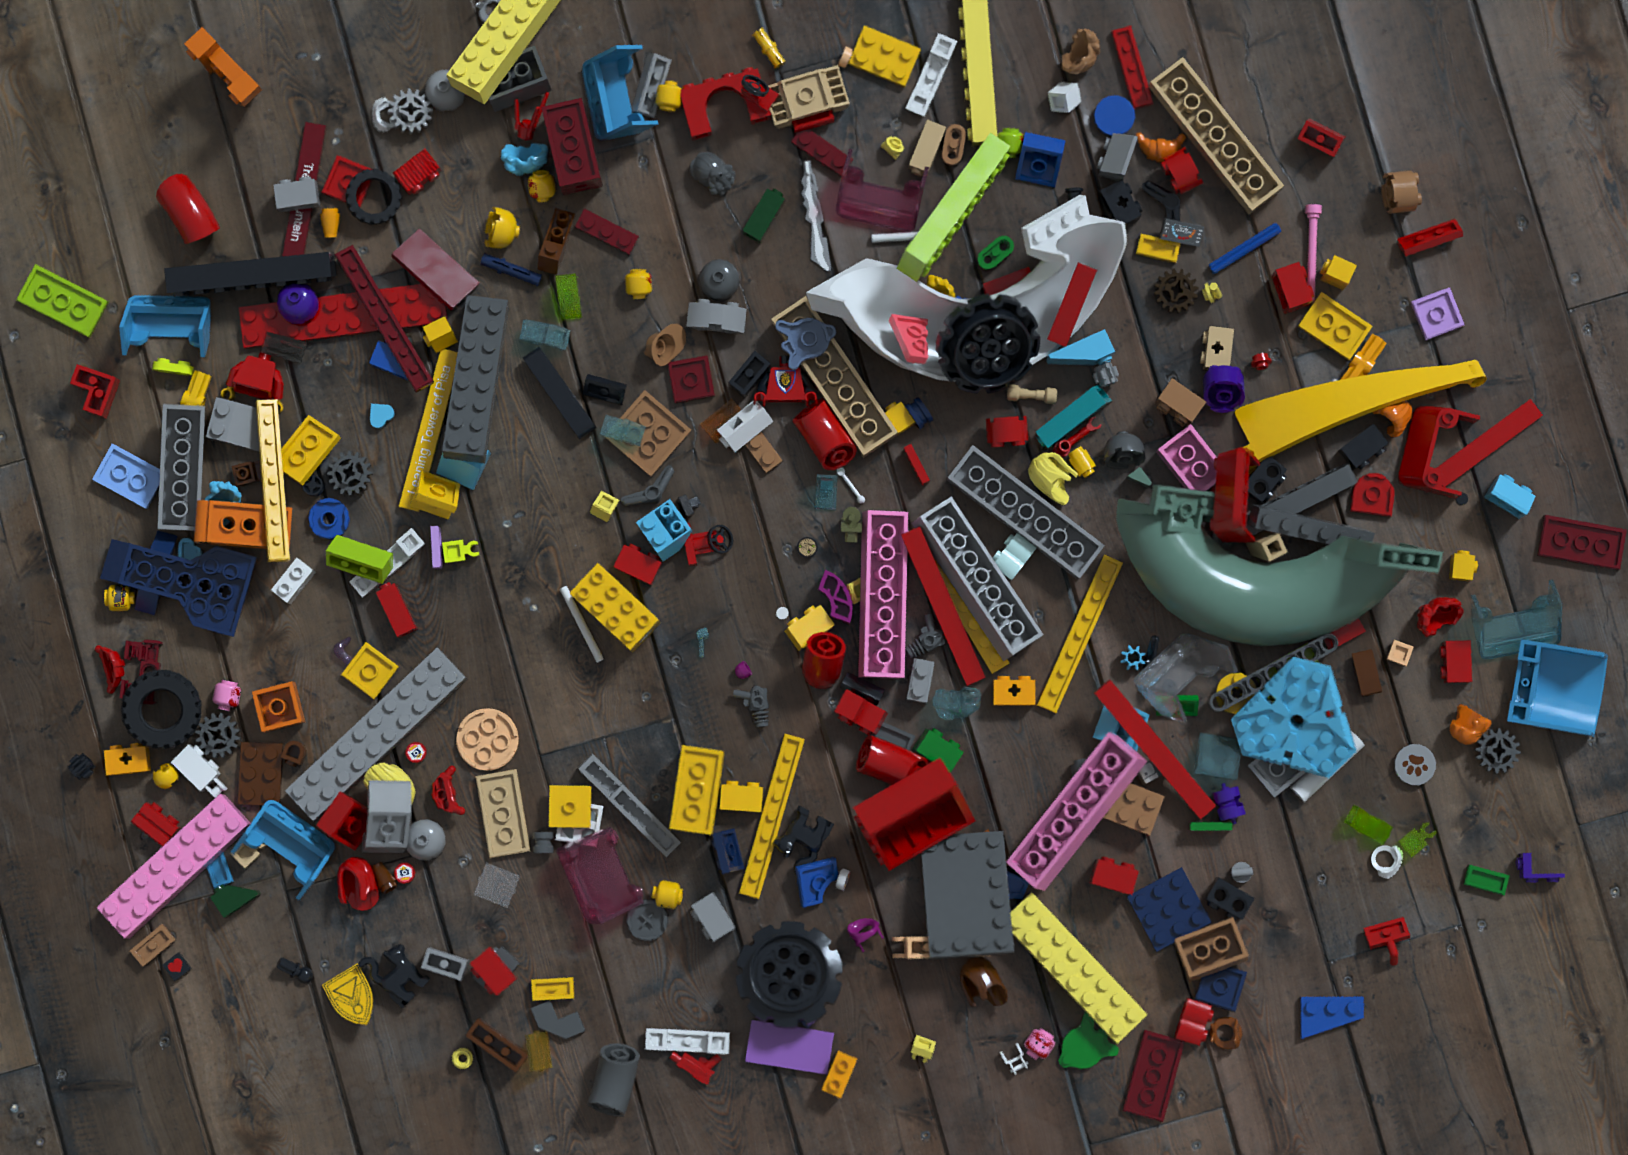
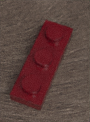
[791,129,853,177]
[575,209,639,255]

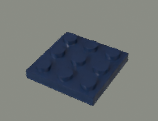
[1126,867,1212,952]

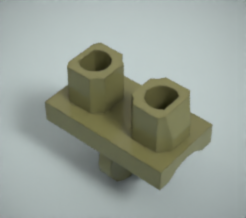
[841,507,862,542]

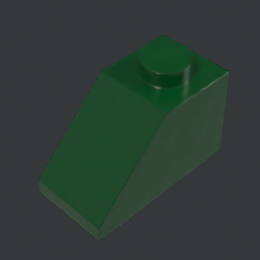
[210,884,261,918]

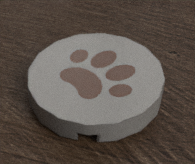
[1394,744,1436,785]

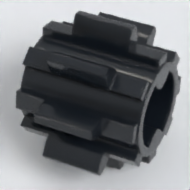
[67,753,96,780]

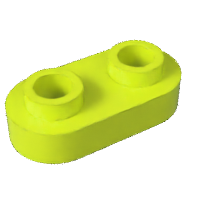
[152,358,194,376]

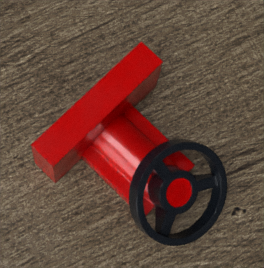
[733,71,779,112]
[685,523,733,566]

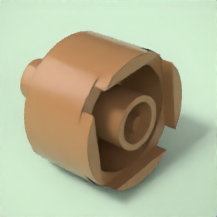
[1381,170,1422,214]

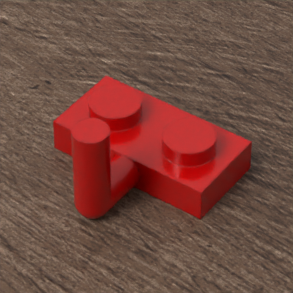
[1363,917,1410,966]

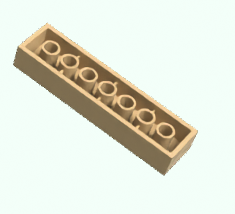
[1149,57,1284,215]
[771,296,898,458]

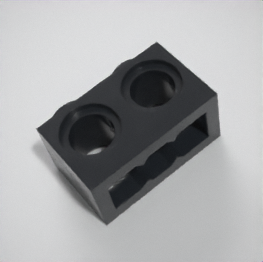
[1248,457,1287,504]
[1204,877,1255,921]

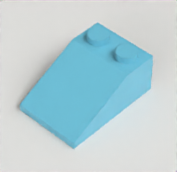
[1046,329,1115,366]

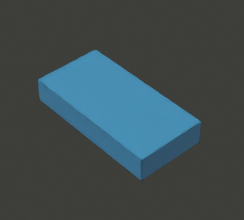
[206,852,234,889]

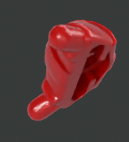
[95,645,125,694]
[431,765,465,815]

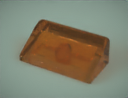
[700,399,741,443]

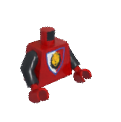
[753,355,818,406]

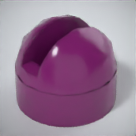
[735,661,752,679]

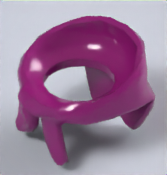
[847,918,884,952]

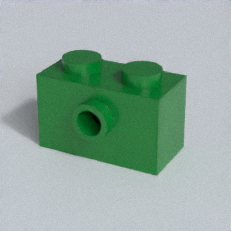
[913,728,964,773]

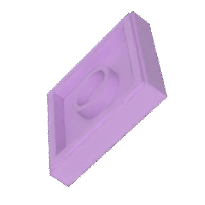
[1410,287,1464,341]

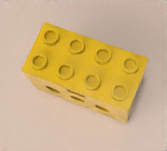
[570,563,661,653]
[670,745,725,835]

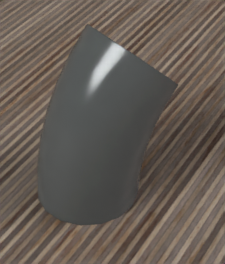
[587,1043,640,1117]

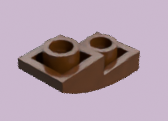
[232,460,262,486]
[1352,649,1382,697]

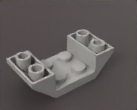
[361,780,411,853]

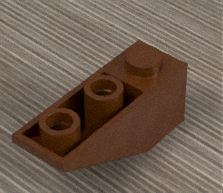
[537,208,575,275]

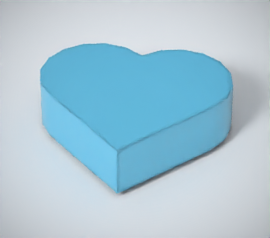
[370,404,395,429]
[178,538,203,560]

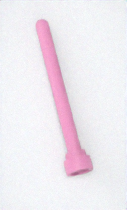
[1305,204,1322,304]

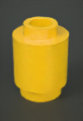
[1068,446,1096,478]

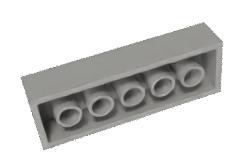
[158,404,205,531]

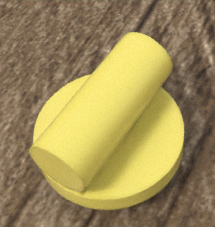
[881,137,904,160]
[1202,283,1222,303]

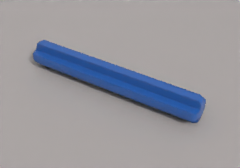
[1209,223,1281,274]

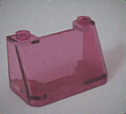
[557,827,644,924]

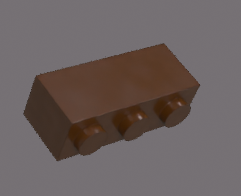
[465,1018,530,1072]

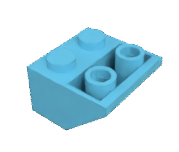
[636,499,692,561]

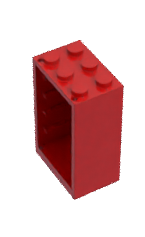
[853,758,976,871]

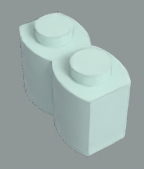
[993,533,1037,581]

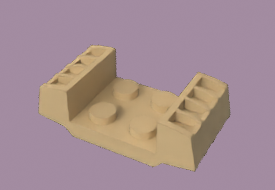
[768,65,850,129]

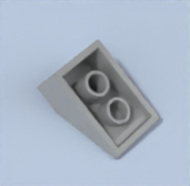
[206,397,280,452]

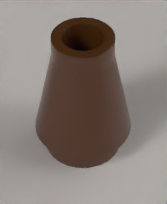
[372,862,397,894]

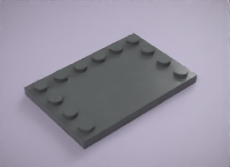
[921,831,1014,960]

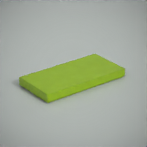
[16,264,109,338]

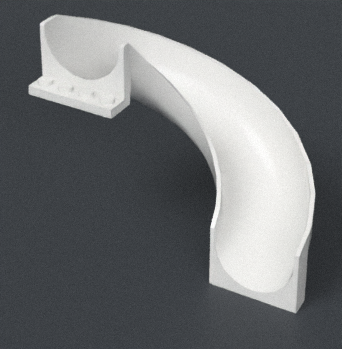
[806,195,1127,381]

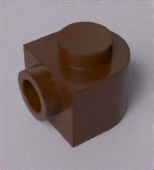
[281,741,307,767]

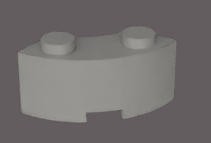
[686,299,747,334]

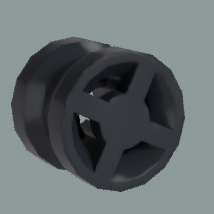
[302,475,325,497]

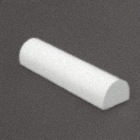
[1290,731,1365,803]

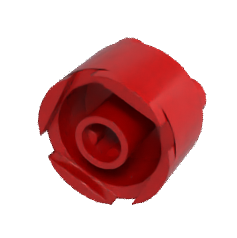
[1161,147,1203,195]
[986,416,1028,447]

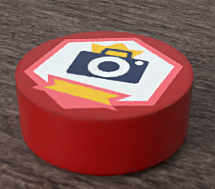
[406,742,427,763]
[394,863,416,884]

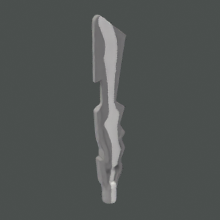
[801,161,831,271]

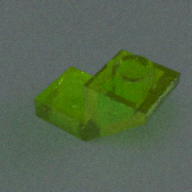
[1344,805,1393,846]

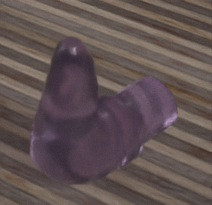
[333,637,352,664]

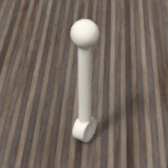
[837,467,865,504]

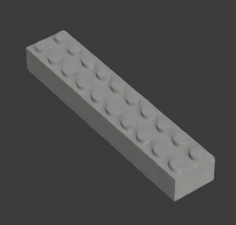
[285,648,467,821]

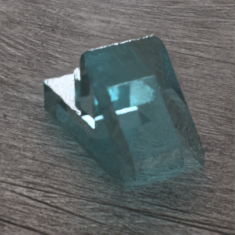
[600,415,646,447]

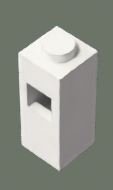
[717,400,773,452]

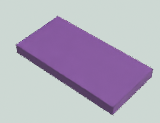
[745,1020,834,1075]

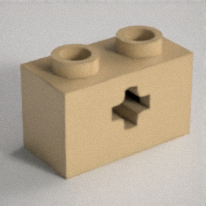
[1200,326,1234,370]

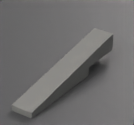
[577,753,681,857]

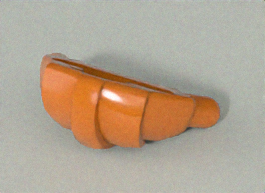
[1135,133,1186,163]

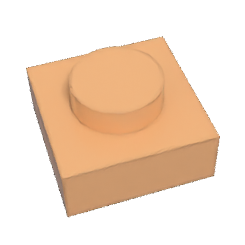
[1386,640,1414,667]

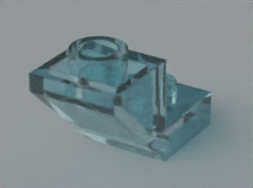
[520,319,571,350]

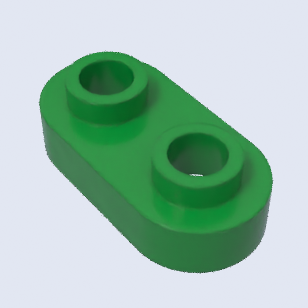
[977,236,1014,270]

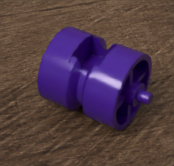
[1212,783,1246,824]

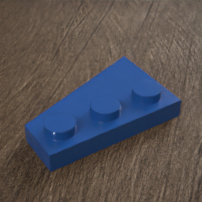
[1300,996,1364,1039]

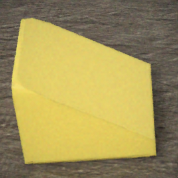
[590,491,619,522]

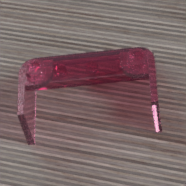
[836,149,929,232]

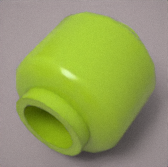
[997,128,1024,158]

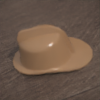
[643,324,686,366]

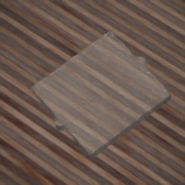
[474,863,520,908]

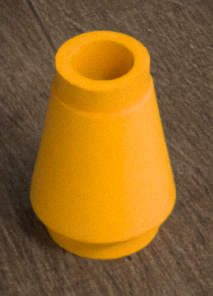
[320,208,340,237]

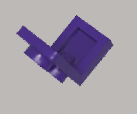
[1516,853,1565,882]

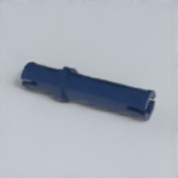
[480,253,542,287]

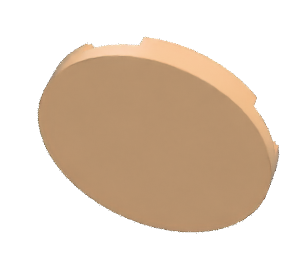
[456,708,519,771]

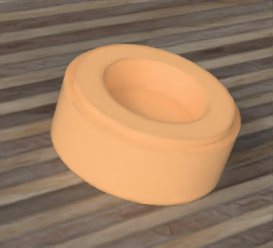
[838,47,853,68]

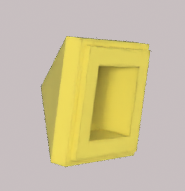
[846,577,861,604]

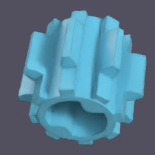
[1120,645,1146,671]

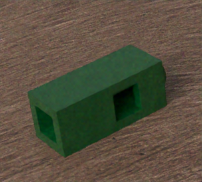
[742,188,785,244]

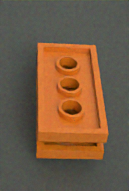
[194,500,292,549]

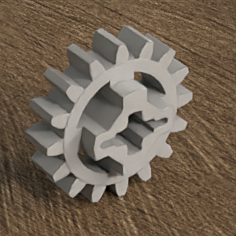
[388,89,433,134]

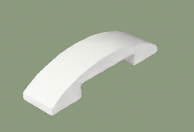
[906,33,957,117]
[349,528,425,598]
[645,1028,730,1054]

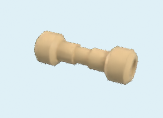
[1007,384,1057,404]

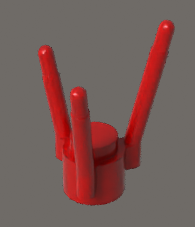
[514,92,549,140]

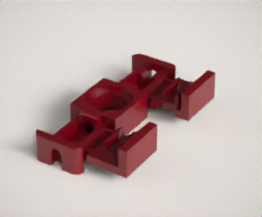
[119,639,163,705]

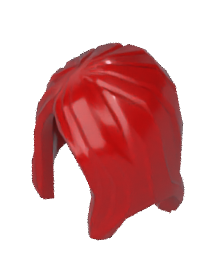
[337,857,379,911]

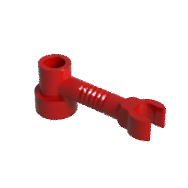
[1052,417,1102,458]

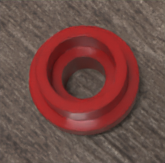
[1251,353,1272,370]

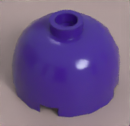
[277,282,319,324]

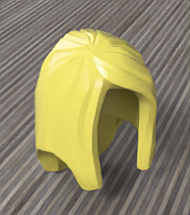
[1028,452,1078,506]
[363,763,416,805]

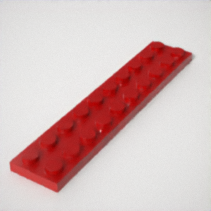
[239,284,448,349]

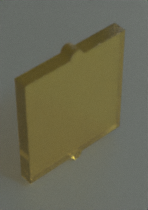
[525,1031,552,1072]

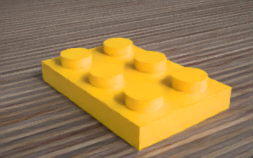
[849,26,921,87]
[1298,292,1373,361]
[281,415,341,486]

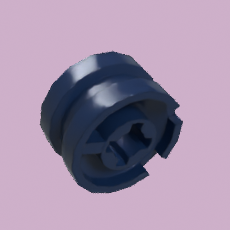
[905,397,934,430]

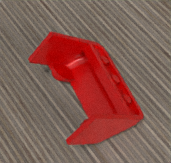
[1398,406,1480,499]
[1210,447,1260,542]

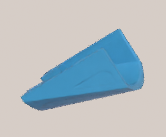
[1507,639,1608,737]

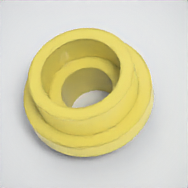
[452,1048,473,1069]

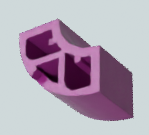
[818,570,852,625]

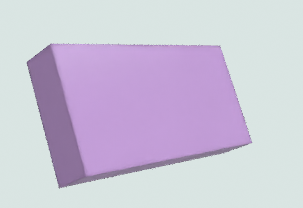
[430,526,443,569]

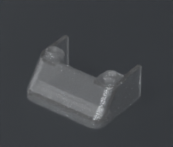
[1134,633,1238,723]

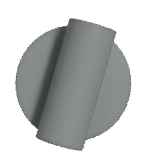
[1231,862,1253,883]

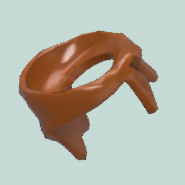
[1209,1017,1242,1049]

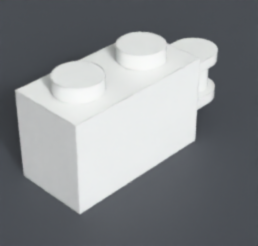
[171,744,228,798]

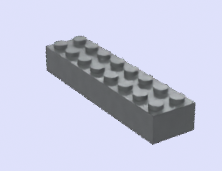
[442,295,509,463]

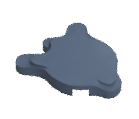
[775,318,836,370]

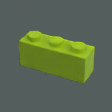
[326,535,393,584]

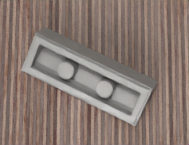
[631,53,671,118]

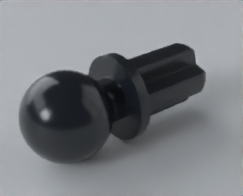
[276,957,313,983]

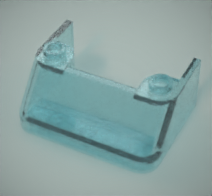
[1471,580,1562,659]

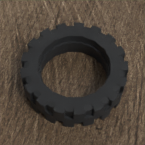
[345,169,401,225]

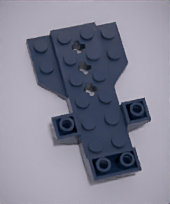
[100,531,257,637]

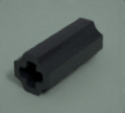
[840,672,885,705]

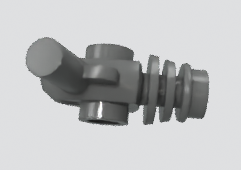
[905,614,945,659]
[733,685,769,728]

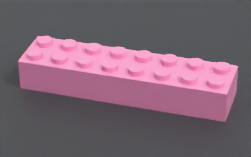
[858,510,908,679]
[1006,732,1147,891]
[97,794,250,939]

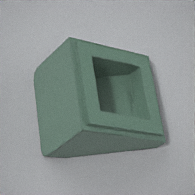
[1126,467,1152,488]

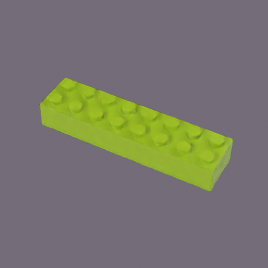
[896,133,1011,282]

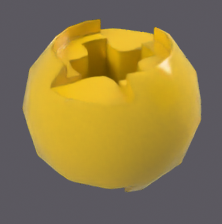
[153,763,179,789]

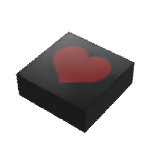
[162,952,192,981]

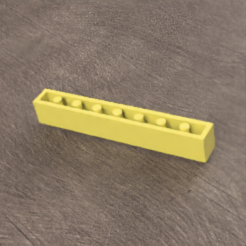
[958,0,997,146]

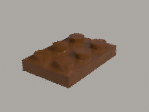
[238,742,283,805]

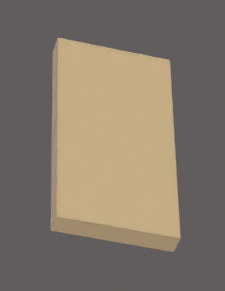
[475,769,531,858]

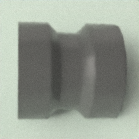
[533,832,554,853]

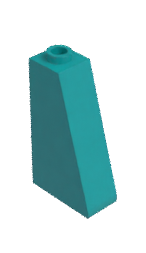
[1036,385,1112,448]

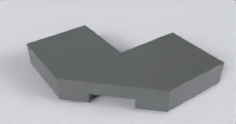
[531,1000,586,1039]

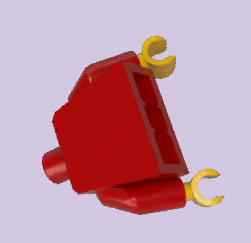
[221,350,284,413]

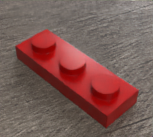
[1397,219,1463,256]

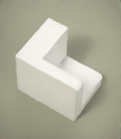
[1048,82,1081,113]

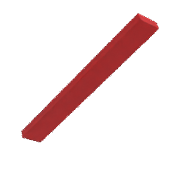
[900,526,986,686]
[1094,679,1216,820]

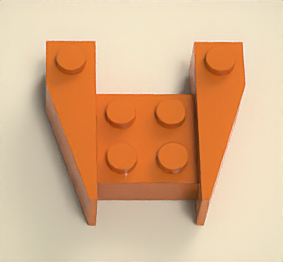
[184,27,262,107]

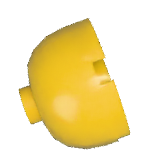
[485,207,520,249]

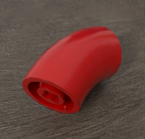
[156,174,220,244]
[792,398,857,470]
[802,632,846,689]
[856,735,929,785]

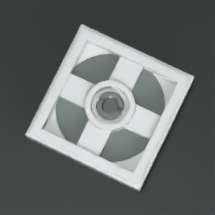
[555,804,604,847]

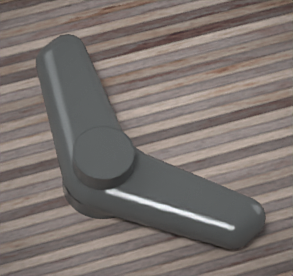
[621,465,674,506]

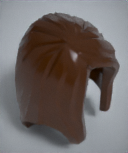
[960,956,1008,1007]

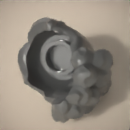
[690,152,735,196]

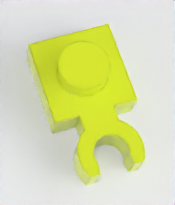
[442,540,480,563]

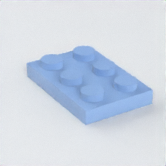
[92,444,160,509]

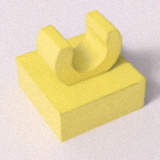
[911,1035,936,1063]

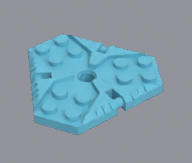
[1231,657,1357,778]

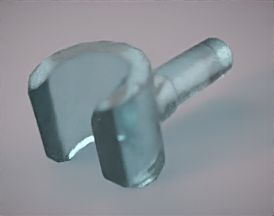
[697,627,709,657]

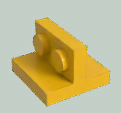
[410,470,460,519]

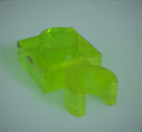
[1398,822,1437,858]

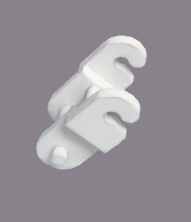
[1000,1043,1028,1075]

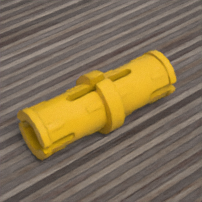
[753,28,786,69]

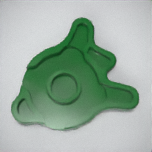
[1058,1012,1119,1069]

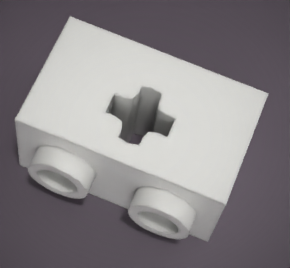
[271,558,316,605]

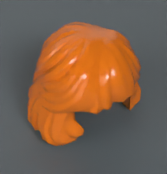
[1373,400,1412,437]
[1450,704,1491,745]

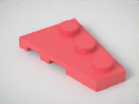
[889,314,928,364]

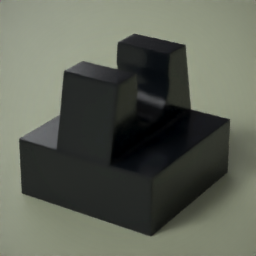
[676,494,701,519]

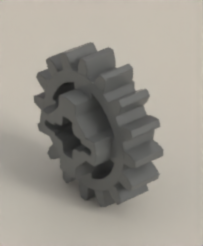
[327,451,373,496]
[195,713,241,758]
[1474,728,1521,774]

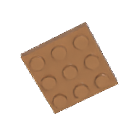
[604,390,692,477]

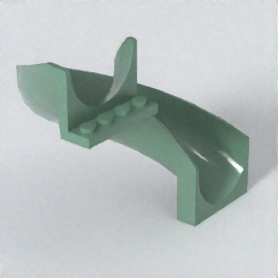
[1116,485,1443,646]

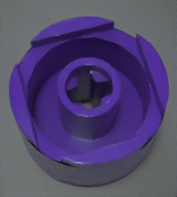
[1203,365,1245,413]

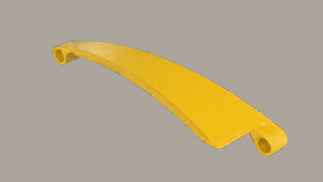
[1235,360,1487,474]

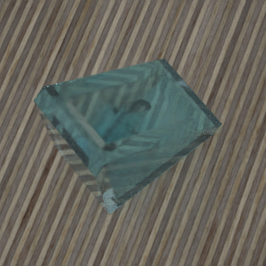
[815,474,838,510]

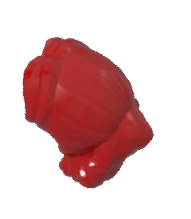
[1417,597,1464,637]

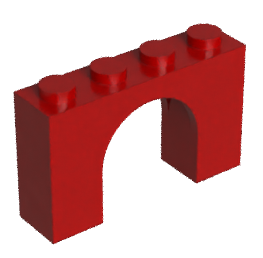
[680,67,771,141]

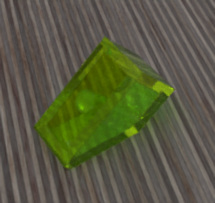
[555,273,582,320]

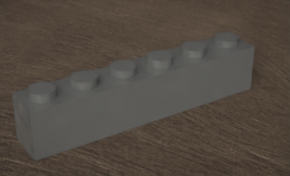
[1247,504,1375,544]

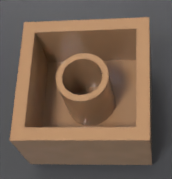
[1155,378,1206,427]

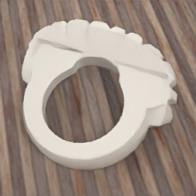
[372,97,402,132]
[1371,845,1403,879]

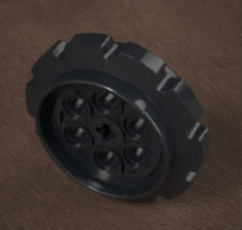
[936,294,1040,394]
[736,921,843,1029]

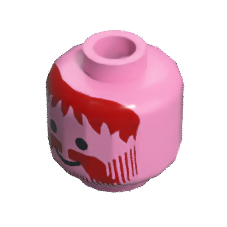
[212,680,241,711]
[1024,1028,1055,1060]

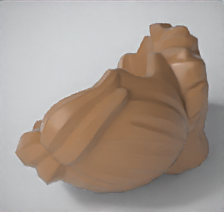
[1061,28,1100,75]

